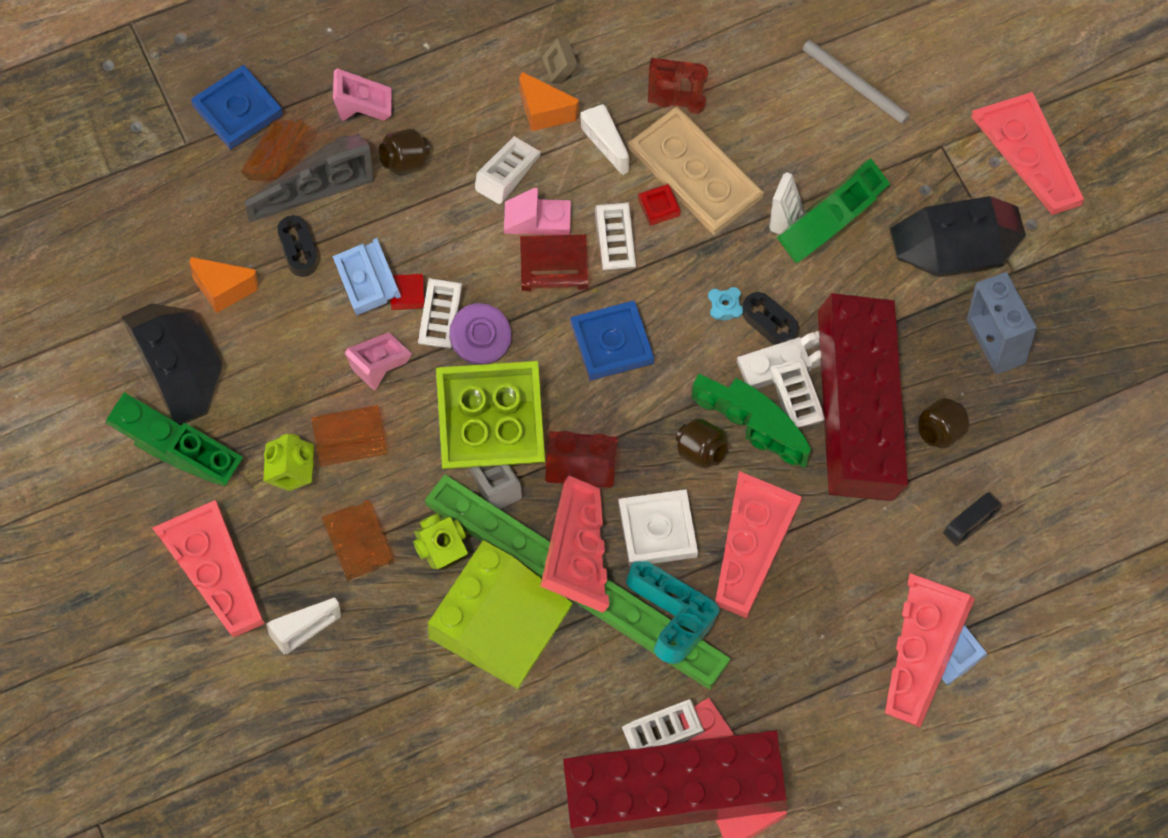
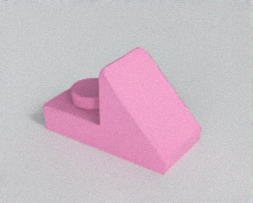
[333,68,392,121]
[504,188,571,236]
[345,332,412,390]

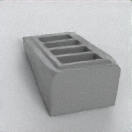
[468,465,522,509]

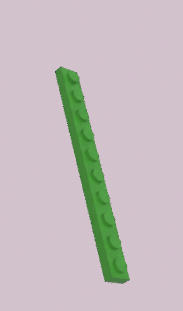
[425,474,731,690]

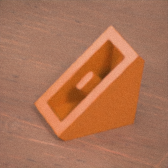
[519,72,579,131]
[189,257,259,313]

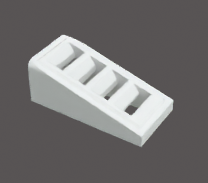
[580,104,629,175]
[475,136,541,204]
[769,172,804,234]
[594,202,636,271]
[418,278,462,349]
[770,357,825,429]
[266,598,341,655]
[622,699,705,749]

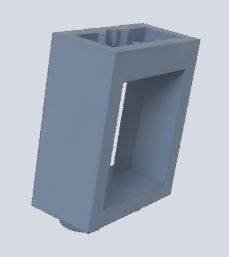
[967,271,1037,375]

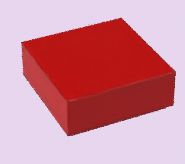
[638,184,681,226]
[391,273,424,310]

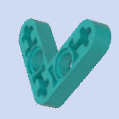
[626,561,720,664]

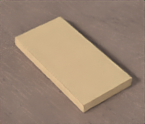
[628,106,764,235]

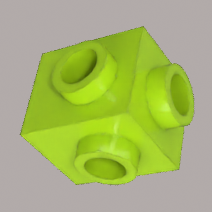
[263,434,314,491]
[413,513,468,569]

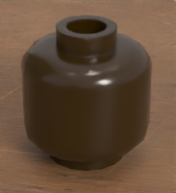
[379,129,430,174]
[918,398,969,449]
[676,418,728,469]

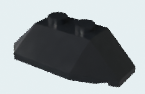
[890,196,1026,277]
[121,303,223,426]

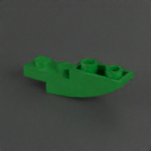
[776,158,890,263]
[691,374,811,468]
[105,392,243,487]

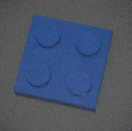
[191,64,283,150]
[570,300,654,381]

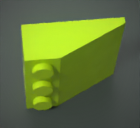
[436,361,545,470]
[427,540,573,689]

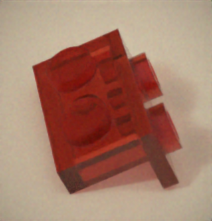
[545,431,618,488]

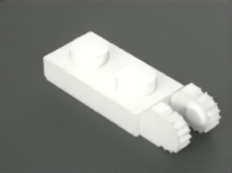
[737,331,821,389]

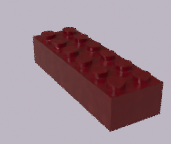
[818,293,908,501]
[563,730,788,838]

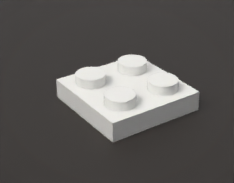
[618,489,698,567]

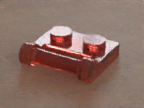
[648,58,708,114]
[520,234,588,292]

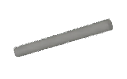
[802,40,910,124]

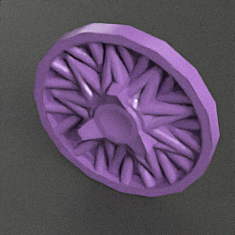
[449,303,511,365]

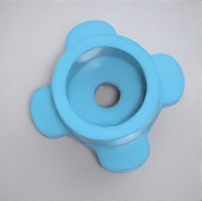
[708,287,743,320]

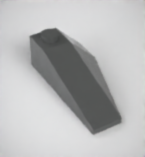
[245,133,374,223]

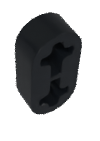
[277,215,318,277]
[742,292,798,345]
[943,492,1003,546]

